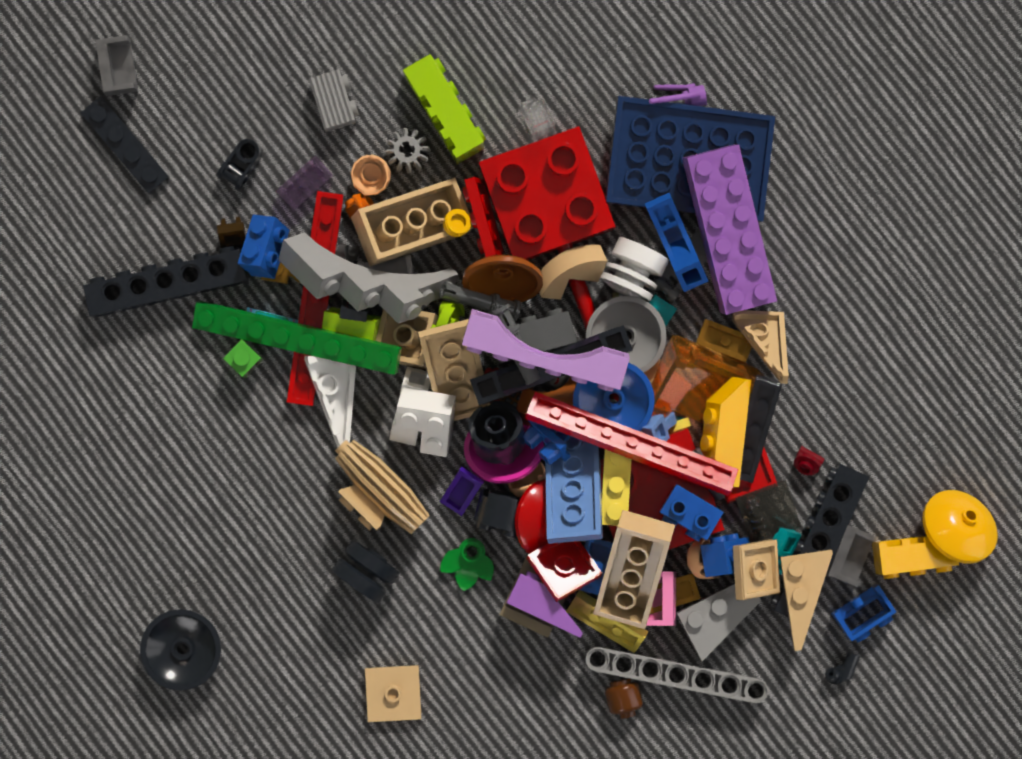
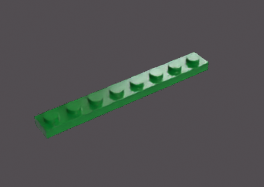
[192,301,402,375]

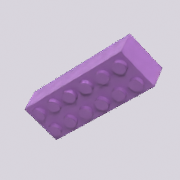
[682,144,777,315]

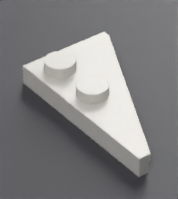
[304,356,356,448]

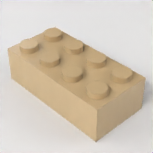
[351,178,474,267]
[593,510,675,629]

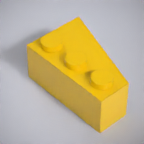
[872,536,959,579]

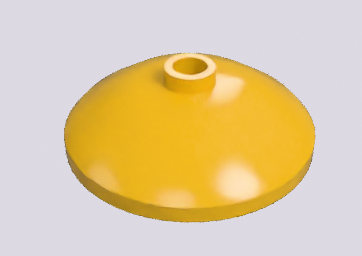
[922,490,998,564]

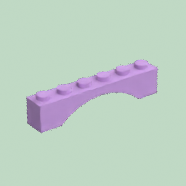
[462,309,630,391]

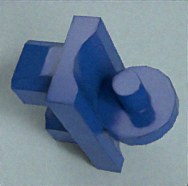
[523,420,571,465]

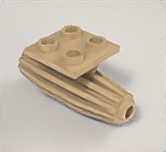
[335,440,430,534]

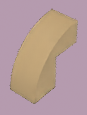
[539,244,607,300]

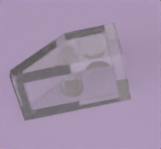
[518,98,556,141]

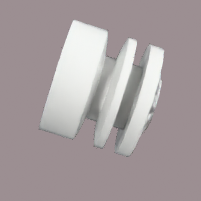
[600,237,669,302]

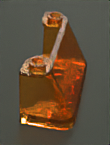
[652,335,765,423]

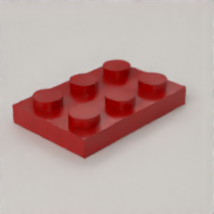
[463,177,505,257]

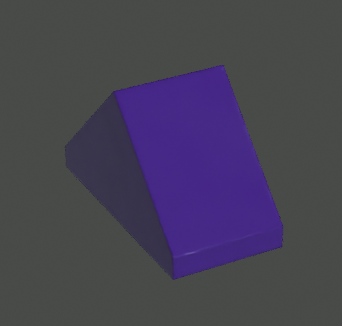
[440,466,484,516]

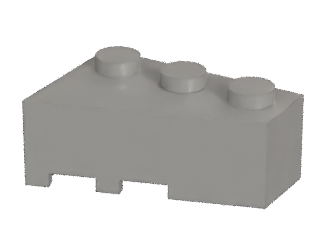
[676,582,761,661]

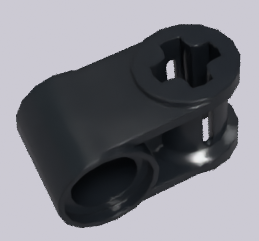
[216,139,262,191]

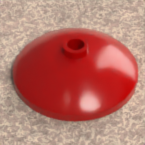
[515,479,548,554]

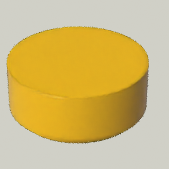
[443,209,471,237]

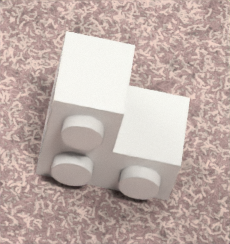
[395,387,456,457]

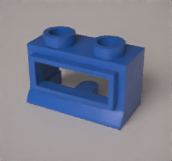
[579,539,613,595]
[831,584,896,642]

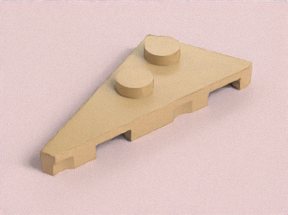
[732,310,789,384]
[780,550,833,651]

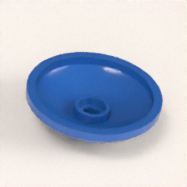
[573,363,655,431]

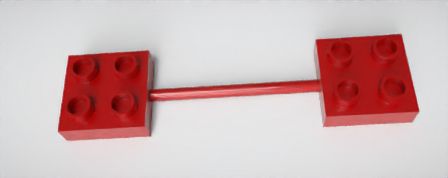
[479,126,725,550]

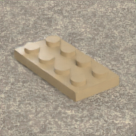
[418,319,491,421]

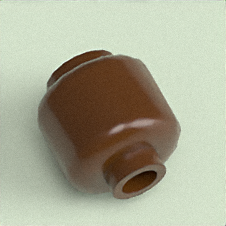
[605,678,643,719]

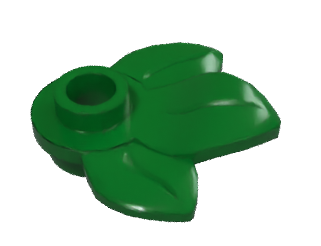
[440,538,494,591]

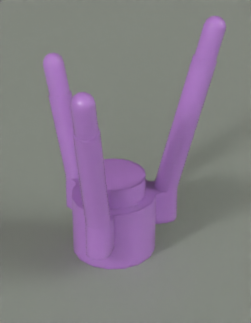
[649,83,707,106]

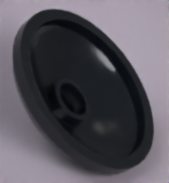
[140,609,221,691]

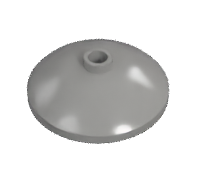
[586,296,667,372]

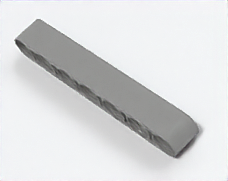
[585,646,768,703]

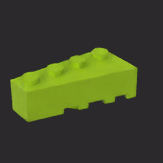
[403,54,486,164]

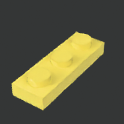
[602,449,632,526]
[566,590,649,653]

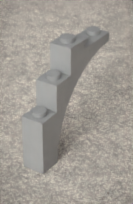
[278,232,458,324]

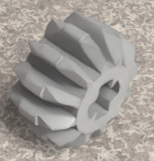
[385,128,430,174]

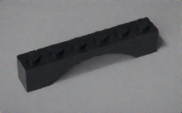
[470,325,633,406]

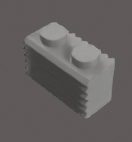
[309,69,359,132]

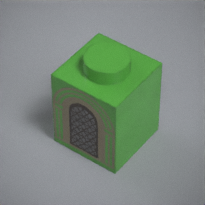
[223,339,264,378]

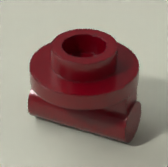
[794,445,825,475]

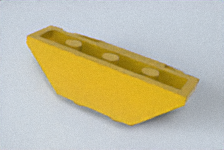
[700,377,751,487]

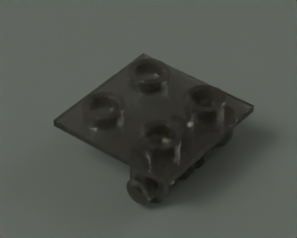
[735,479,801,543]

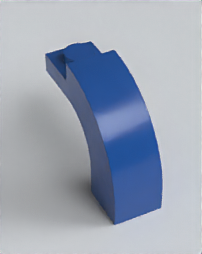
[645,193,708,292]

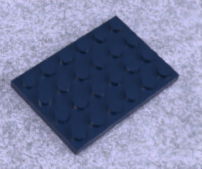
[605,96,775,222]

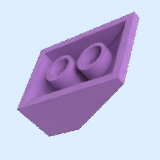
[507,571,583,638]

